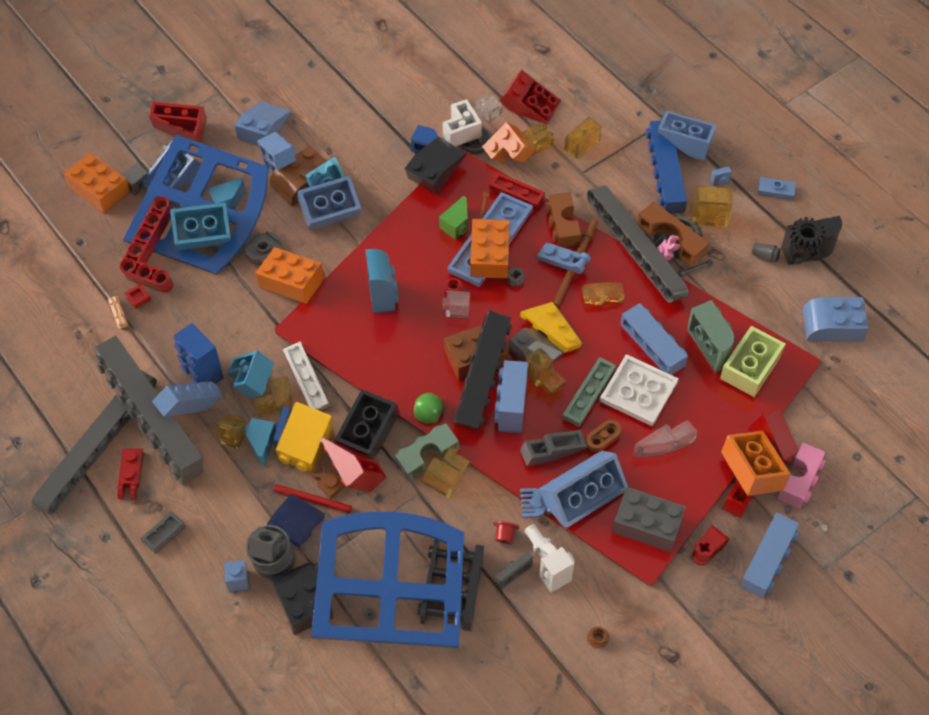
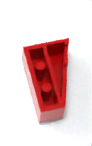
[149,102,207,143]

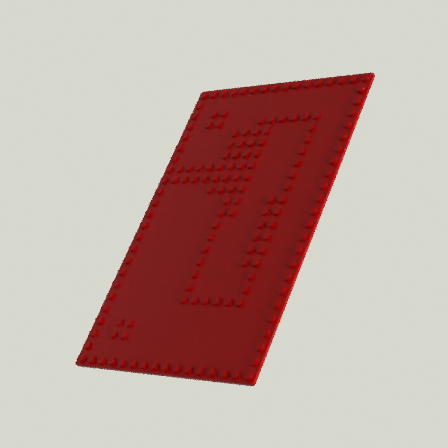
[275,147,821,586]

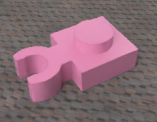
[657,235,680,261]

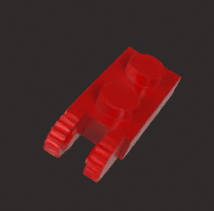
[117,448,144,500]

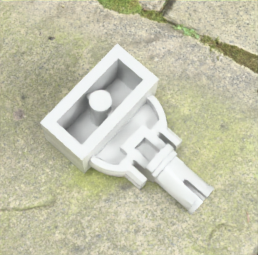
[525,524,575,593]

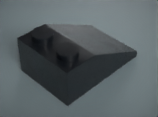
[404,136,467,195]

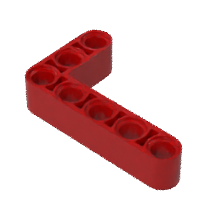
[120,196,173,293]

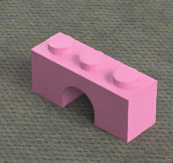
[778,442,826,509]

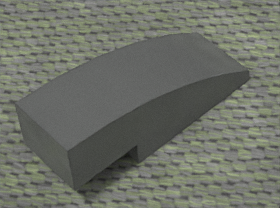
[520,430,588,466]

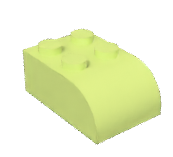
[720,326,785,397]

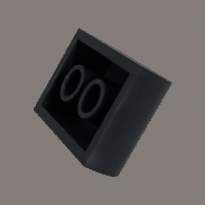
[781,216,842,265]
[335,389,400,457]
[270,562,333,635]

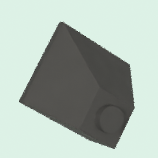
[509,328,563,376]

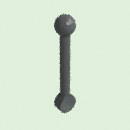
[678,259,713,277]

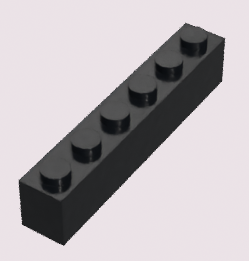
[452,310,512,431]

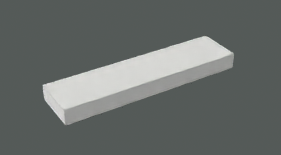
[283,342,330,411]

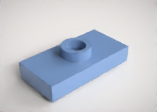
[758,177,796,200]

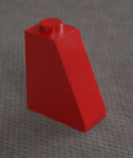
[748,405,799,465]

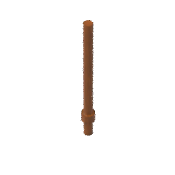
[553,219,598,308]

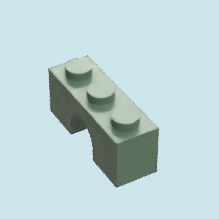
[395,423,460,481]

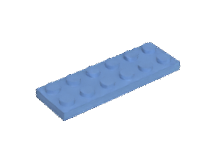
[447,192,533,287]

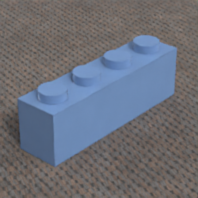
[620,304,688,375]
[152,381,222,417]
[740,512,800,598]

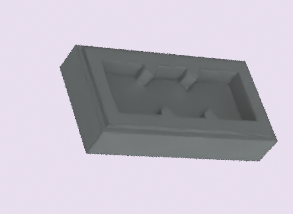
[140,511,186,554]
[496,552,533,589]

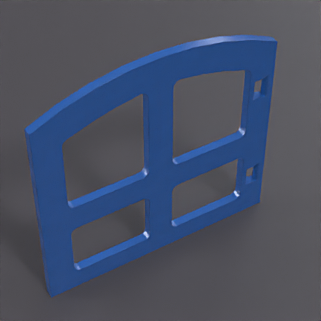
[123,135,268,275]
[311,511,464,648]

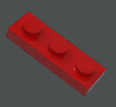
[489,172,545,209]

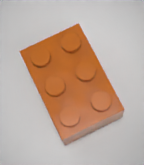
[63,152,130,213]
[470,219,509,278]
[255,247,325,304]
[721,431,791,496]

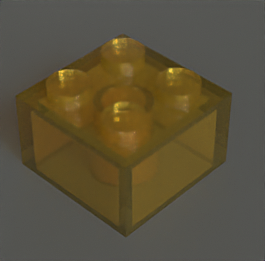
[691,186,733,227]

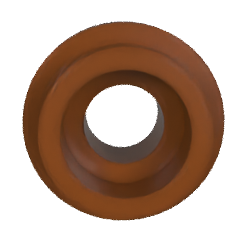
[588,627,609,648]

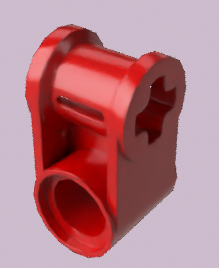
[692,525,730,565]

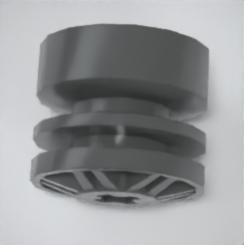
[246,525,296,579]

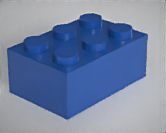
[173,323,224,384]

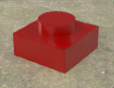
[124,284,151,309]

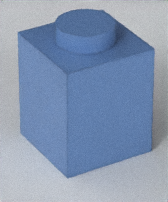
[224,560,250,592]

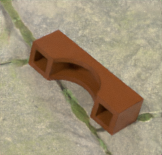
[637,201,709,267]

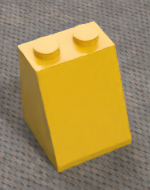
[276,402,335,473]

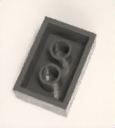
[612,487,686,552]

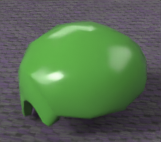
[413,393,444,424]

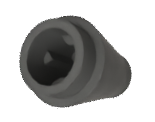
[752,243,781,263]

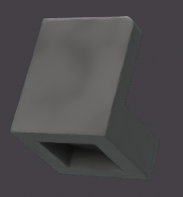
[122,163,148,196]

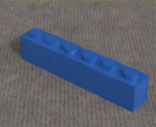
[646,120,687,214]

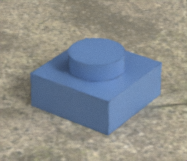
[710,166,731,187]

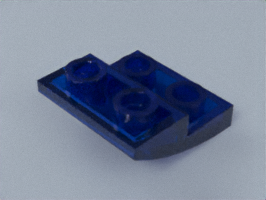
[266,494,325,547]

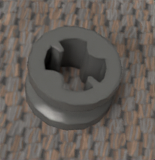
[507,268,524,287]

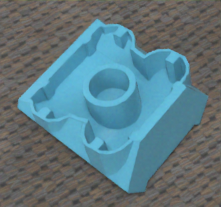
[305,157,344,187]

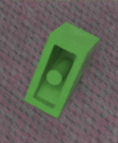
[439,196,468,240]

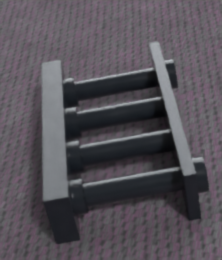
[417,540,484,631]

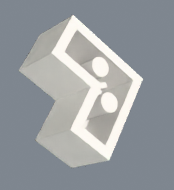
[443,99,482,146]

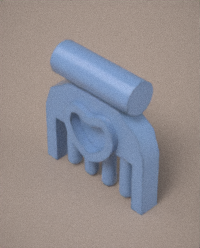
[520,488,552,519]

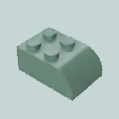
[687,300,734,373]

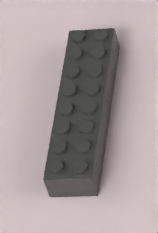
[94,336,203,485]

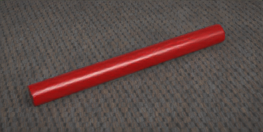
[274,484,352,513]

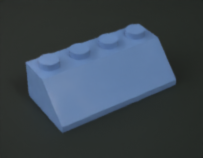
[539,451,628,528]

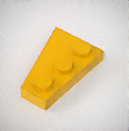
[520,302,582,353]

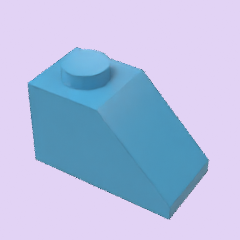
[208,178,246,210]
[244,418,275,466]

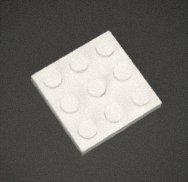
[600,354,679,427]

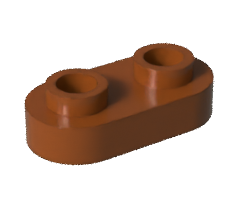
[586,420,621,452]

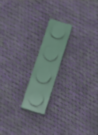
[562,357,617,427]

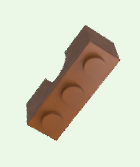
[546,192,581,248]

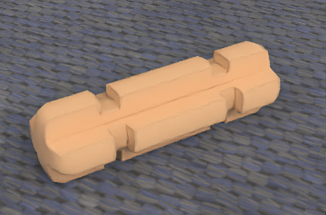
[108,296,128,329]

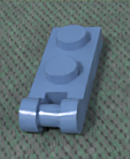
[537,242,591,274]

